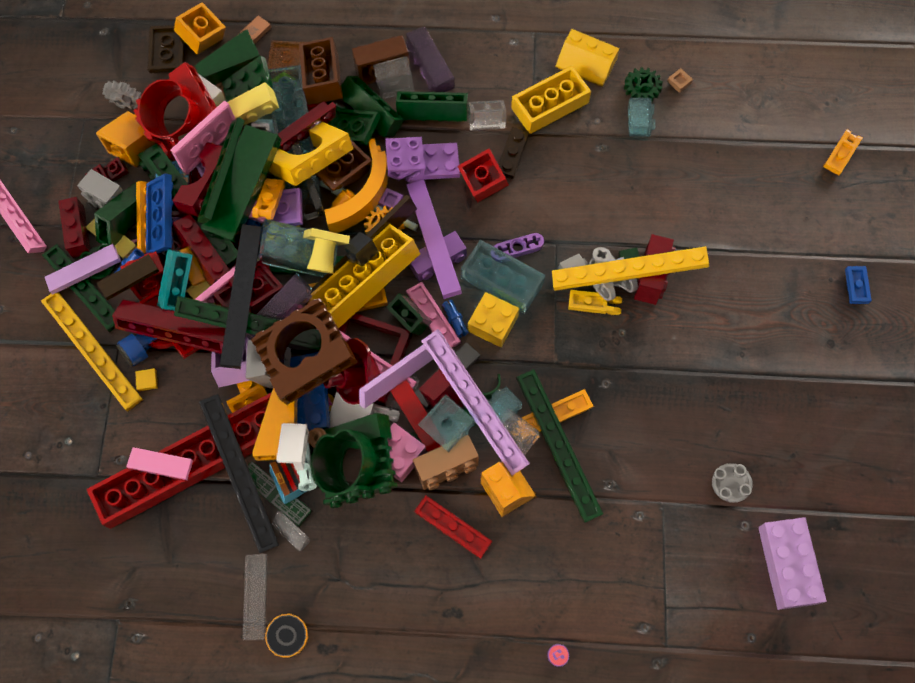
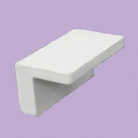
[276,423,309,470]

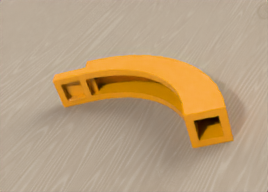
[324,139,388,233]

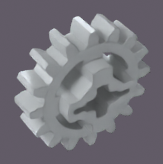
[102,81,141,109]

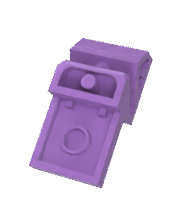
[385,137,460,183]

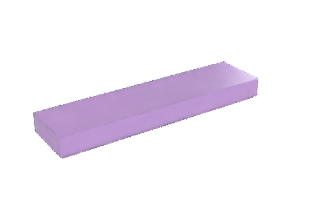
[45,244,121,294]

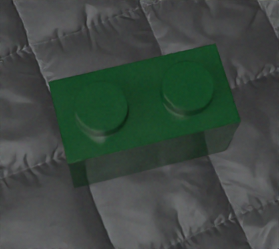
[386,293,432,335]

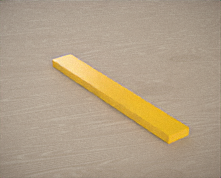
[41,292,143,412]

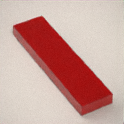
[390,380,446,452]
[414,495,492,559]

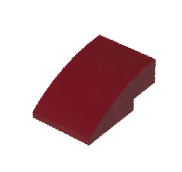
[213,260,284,314]

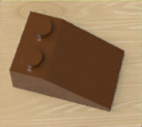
[315,139,372,191]

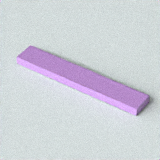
[359,344,433,408]

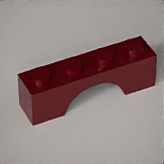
[173,142,223,217]
[173,214,230,286]

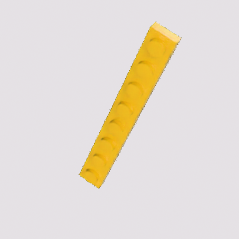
[552,246,709,291]

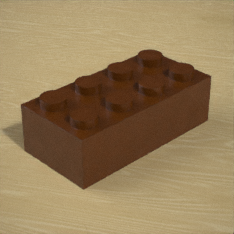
[299,37,343,105]

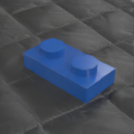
[845,266,872,304]

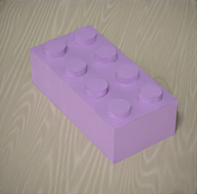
[758,517,827,610]

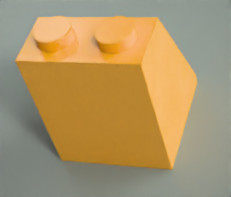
[96,111,156,167]
[481,462,536,517]

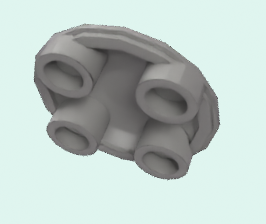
[712,463,753,502]

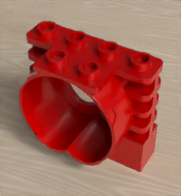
[133,62,217,161]

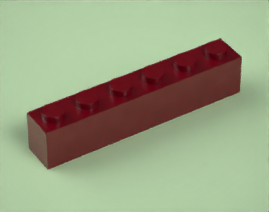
[112,299,226,354]

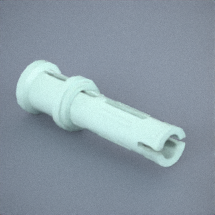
[297,443,317,491]

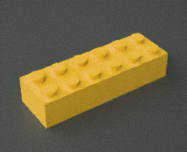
[307,224,420,328]

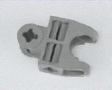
[589,247,638,301]

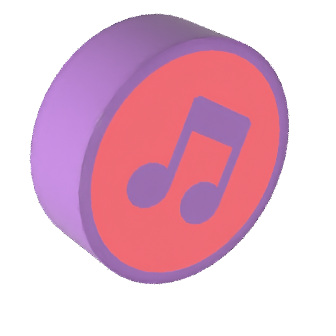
[548,644,569,666]

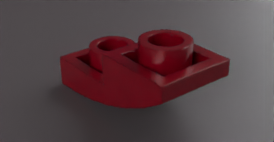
[85,157,129,182]

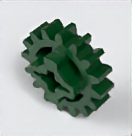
[624,67,663,104]

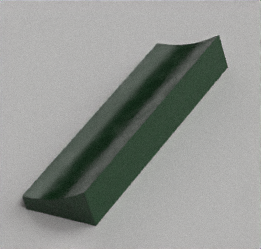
[201,125,282,243]

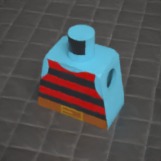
[270,461,307,504]

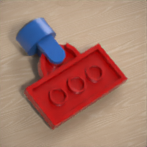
[116,289,199,366]

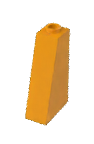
[253,388,297,461]

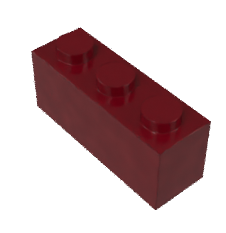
[58,196,91,258]

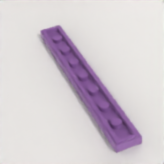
[407,179,462,299]

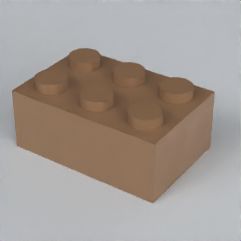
[412,434,479,490]

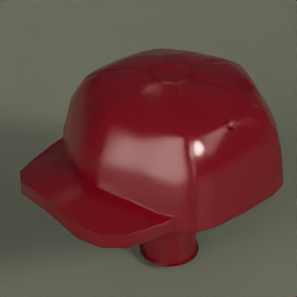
[323,338,380,405]

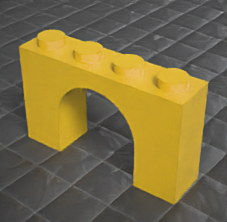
[269,122,353,186]

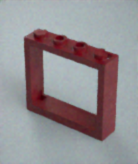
[330,313,411,406]

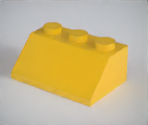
[556,29,619,87]

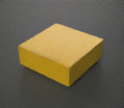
[135,368,158,391]

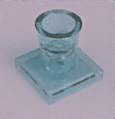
[418,395,476,452]

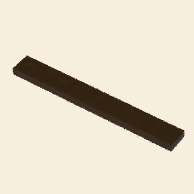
[301,195,417,306]

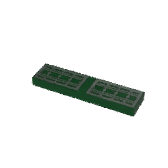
[248,461,312,527]

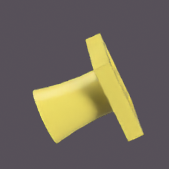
[303,228,350,274]

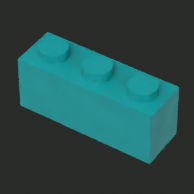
[157,249,193,311]

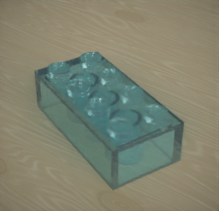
[257,219,338,277]
[461,239,546,314]

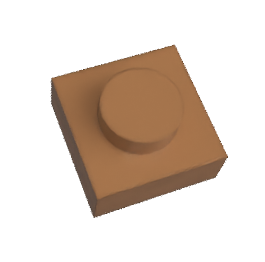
[667,68,693,93]

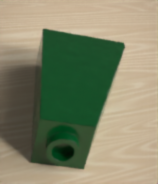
[195,29,260,85]
[94,180,140,246]

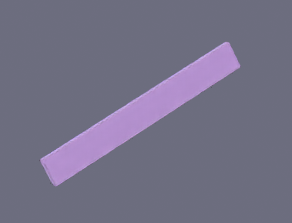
[422,329,530,476]

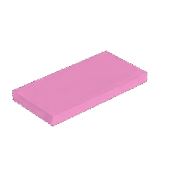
[171,101,235,175]

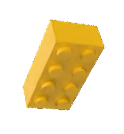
[511,66,591,134]

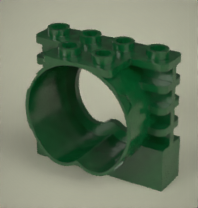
[311,413,398,508]

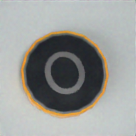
[265,614,308,658]

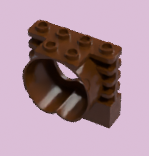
[251,298,358,405]

